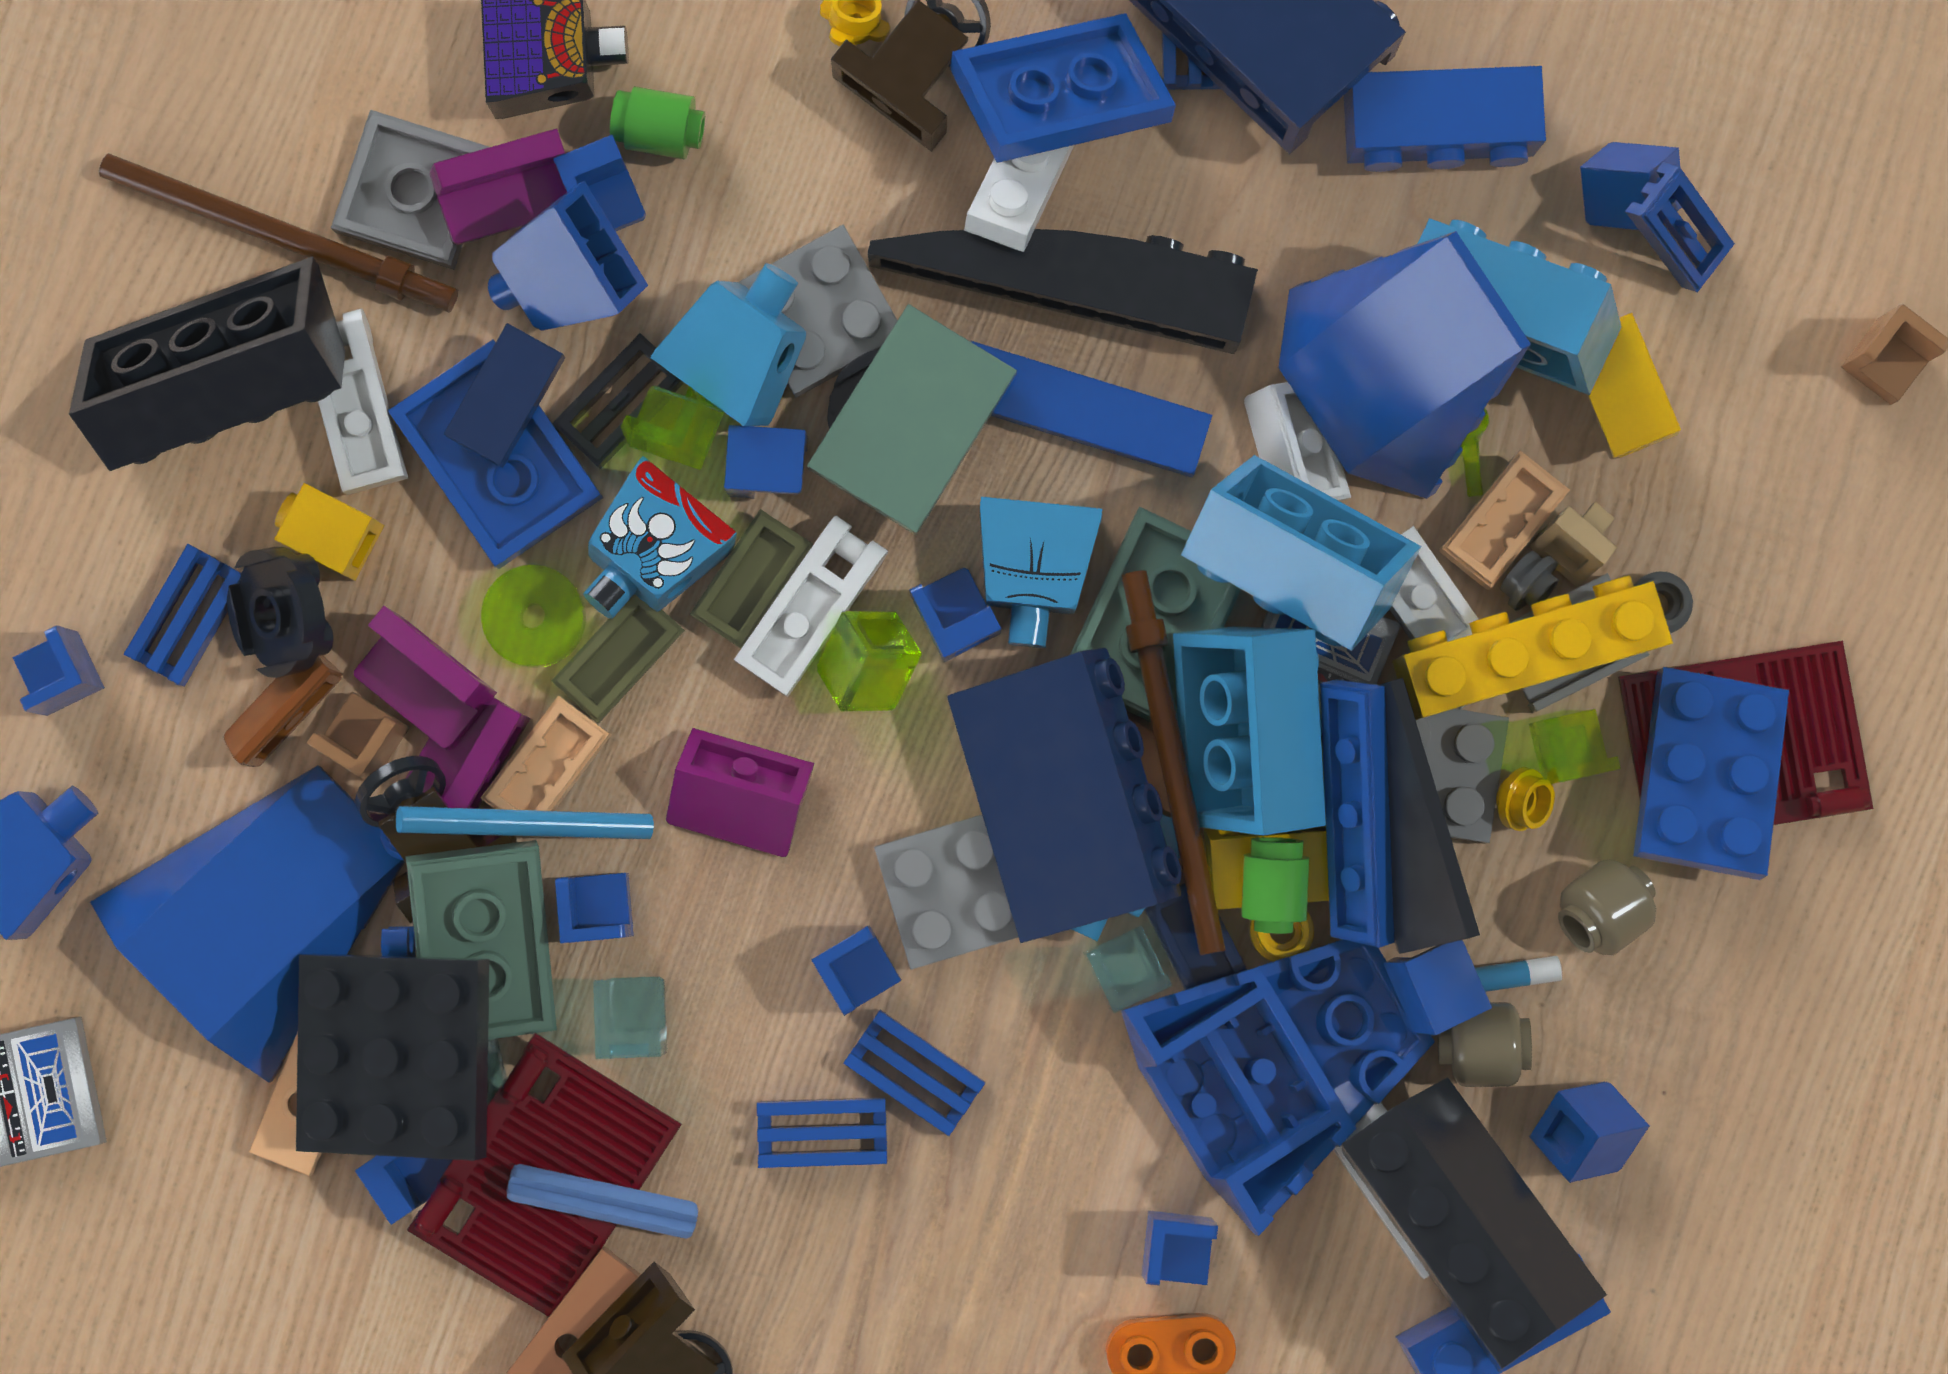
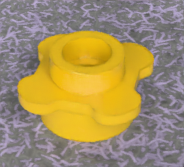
[820,0,890,46]

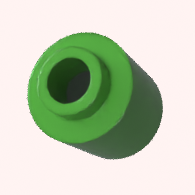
[610,86,706,160]
[1241,837,1309,934]

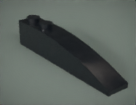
[868,229,1258,354]

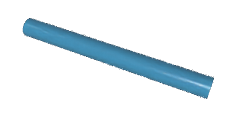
[396,806,654,839]

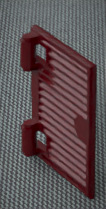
[1618,641,1874,825]
[407,1032,682,1317]

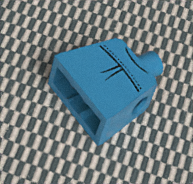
[979,497,1102,648]

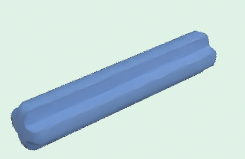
[506,1164,698,1239]

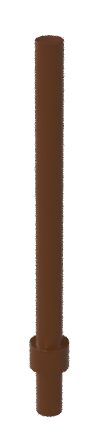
[99,153,458,313]
[1122,570,1226,956]

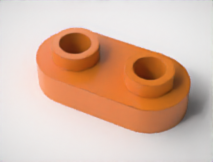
[1106,1313,1236,1374]

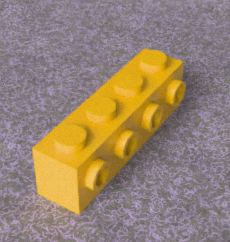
[1392,575,1673,720]

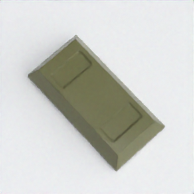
[690,509,813,648]
[551,595,685,724]

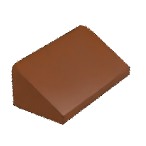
[224,655,343,767]

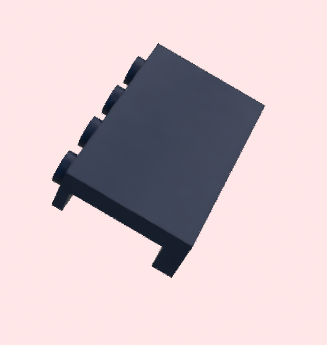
[1129,0,1406,155]
[947,648,1181,943]

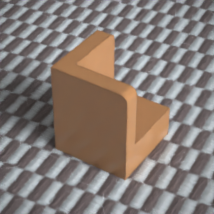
[1841,303,1948,405]
[307,692,410,779]

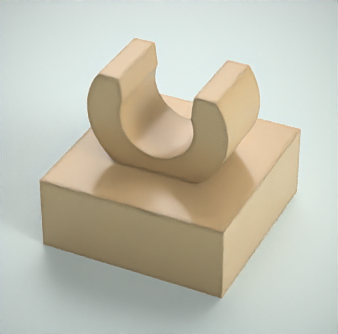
[1529,502,1618,587]

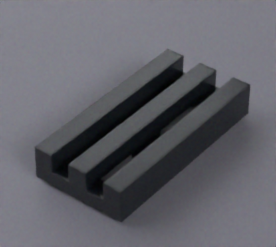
[552,333,684,469]

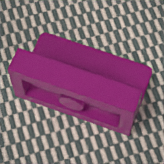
[429,128,567,245]
[354,606,497,750]
[406,698,531,809]
[666,728,814,857]

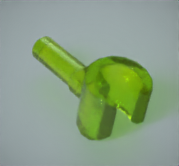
[1461,408,1489,497]

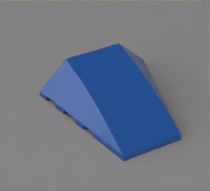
[1278,231,1531,499]
[90,765,405,1083]
[1121,939,1435,1236]

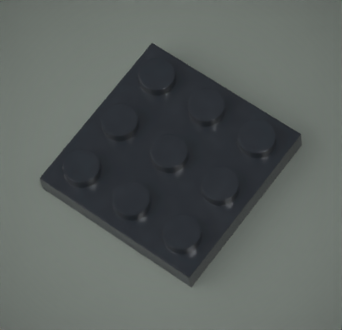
[296,953,490,1161]

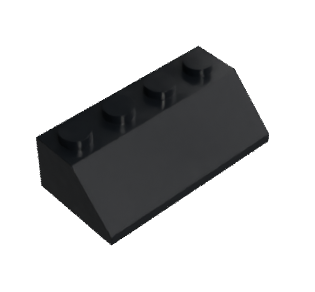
[69,256,345,471]
[1321,678,1480,954]
[1341,1077,1607,1372]

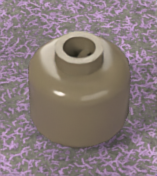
[1558,860,1656,955]
[1438,1002,1532,1087]

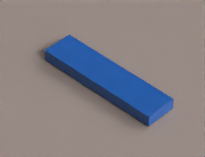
[971,341,1212,478]
[1320,679,1395,948]

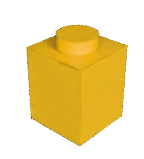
[274,483,385,581]

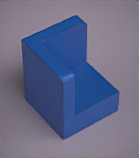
[553,135,646,231]
[1580,142,1682,230]
[724,425,808,499]
[909,568,1001,662]
[12,625,105,716]
[555,873,634,944]
[811,925,902,1016]
[1384,940,1492,1035]
[1529,1082,1650,1183]
[355,1156,452,1225]
[1141,1210,1218,1286]

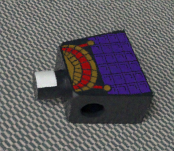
[481,0,629,119]

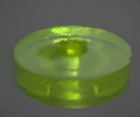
[481,565,586,668]

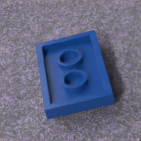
[950,13,1176,163]
[388,339,603,569]
[1633,667,1789,880]

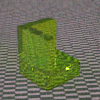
[621,386,724,470]
[817,611,922,711]
[1529,709,1621,784]

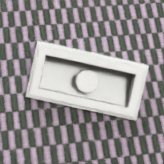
[1244,382,1351,501]

